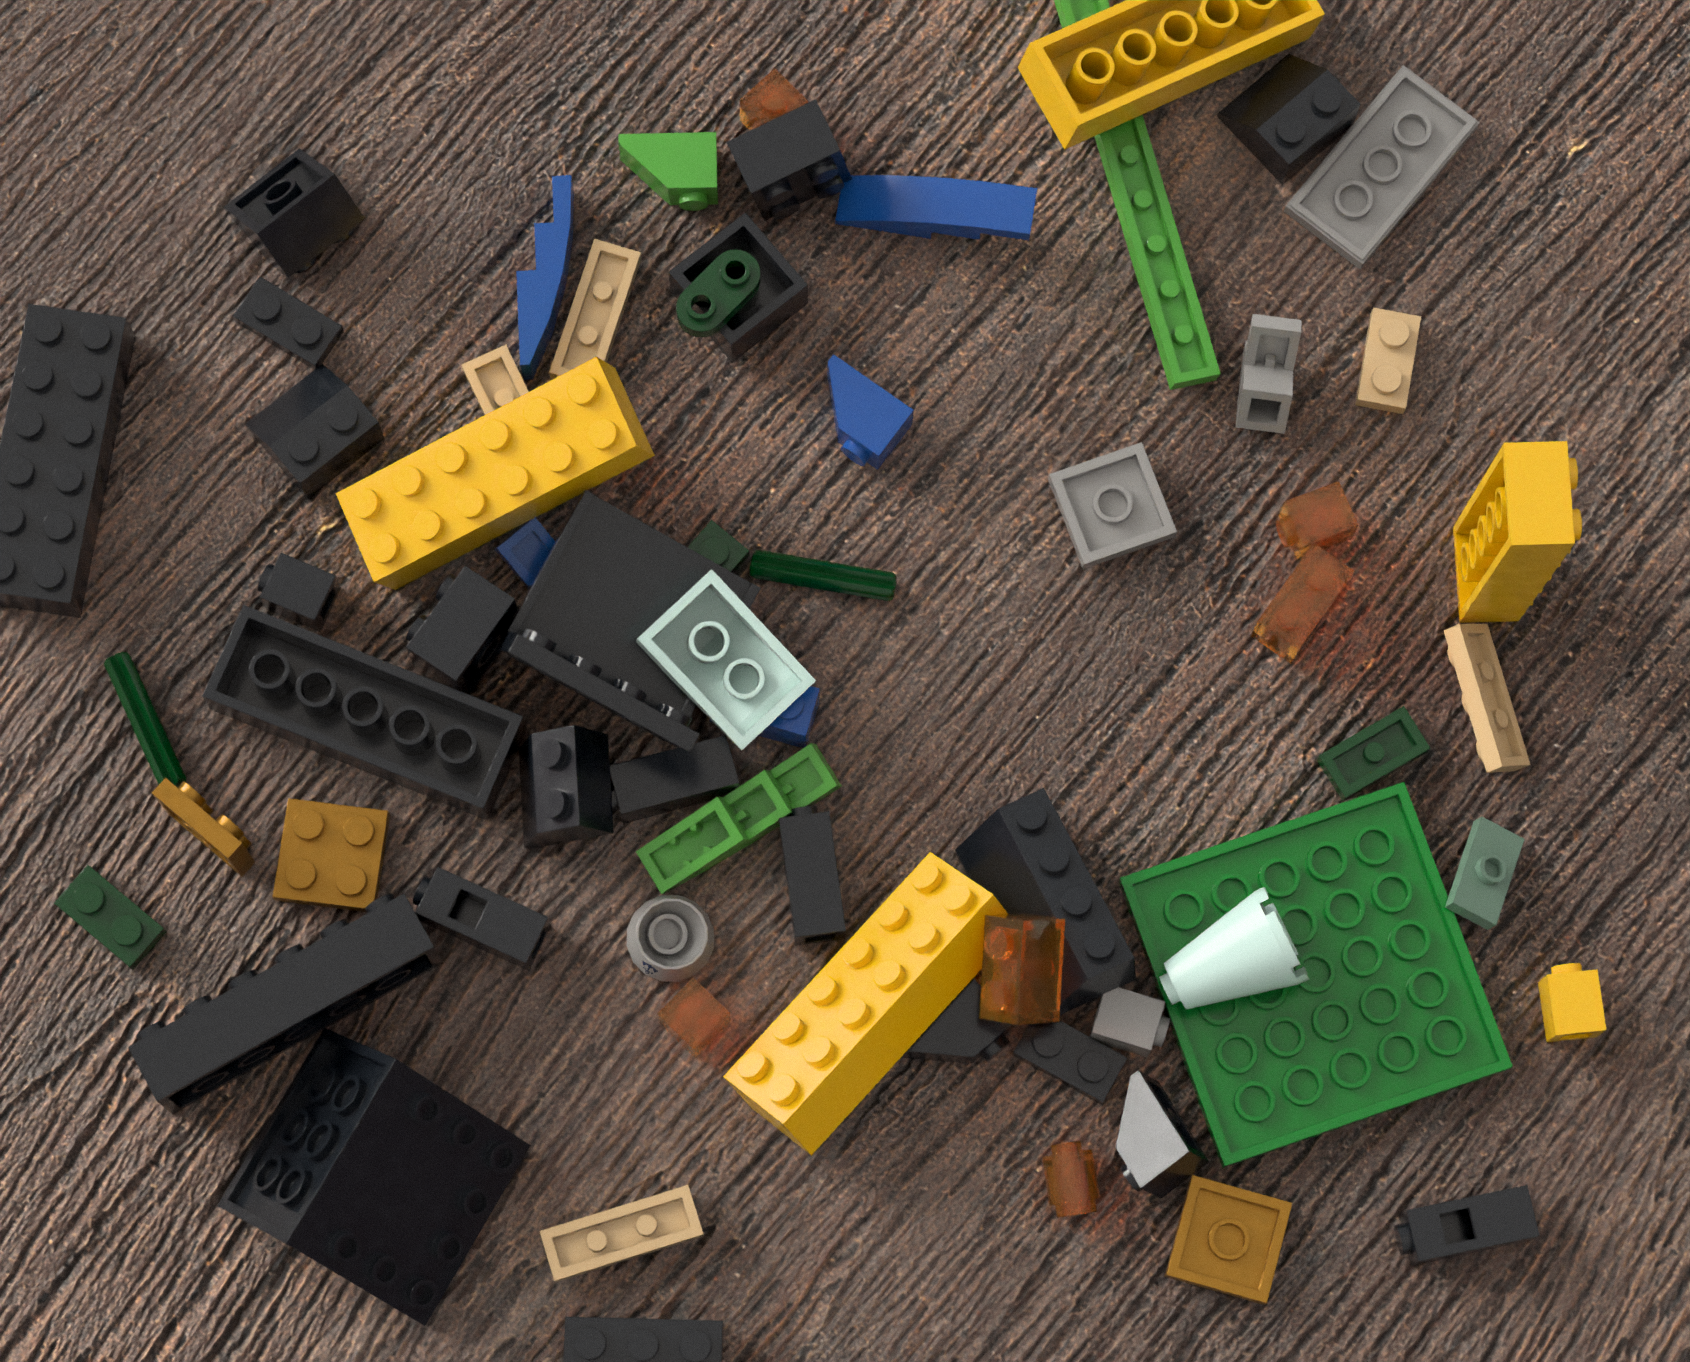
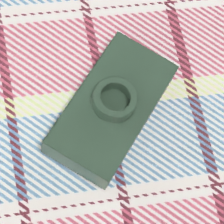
[1445,816,1524,930]

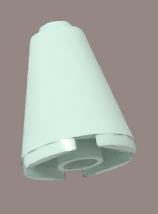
[1159,887,1309,1009]

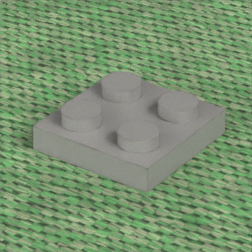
[1048,442,1177,569]

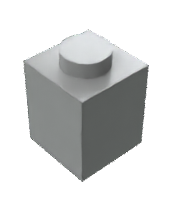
[1089,987,1170,1057]

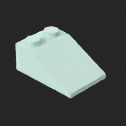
[636,569,816,751]

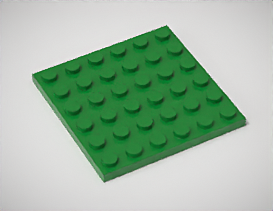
[1118,782,1513,1168]

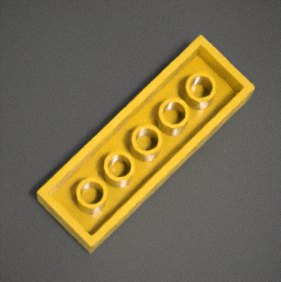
[1018,0,1325,150]
[336,357,655,590]
[1453,441,1582,623]
[723,852,1019,1156]

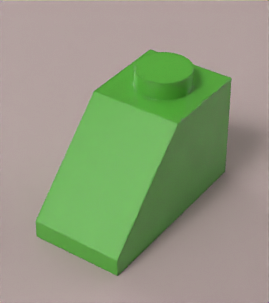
[618,132,718,211]

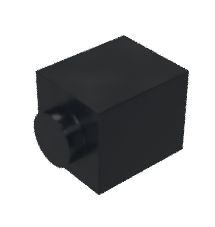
[258,553,341,632]

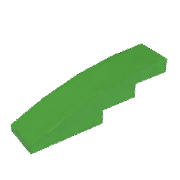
[636,743,842,894]

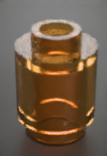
[1042,1141,1100,1218]

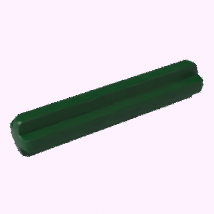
[750,550,897,601]
[104,652,186,788]

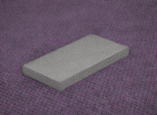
[1284,65,1480,270]

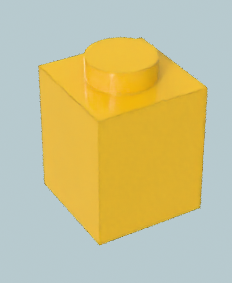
[1538,963,1607,1043]

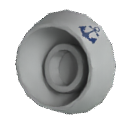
[627,895,714,982]

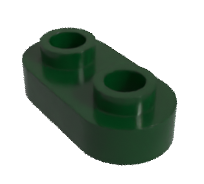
[676,250,761,338]

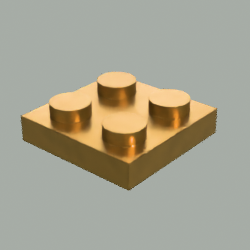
[152,778,255,877]
[273,798,390,912]
[1165,1175,1292,1305]

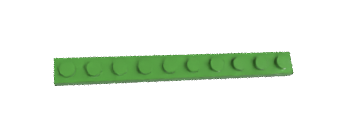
[1054,0,1221,390]

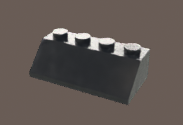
[955,788,1136,1023]

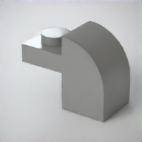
[1236,314,1302,434]

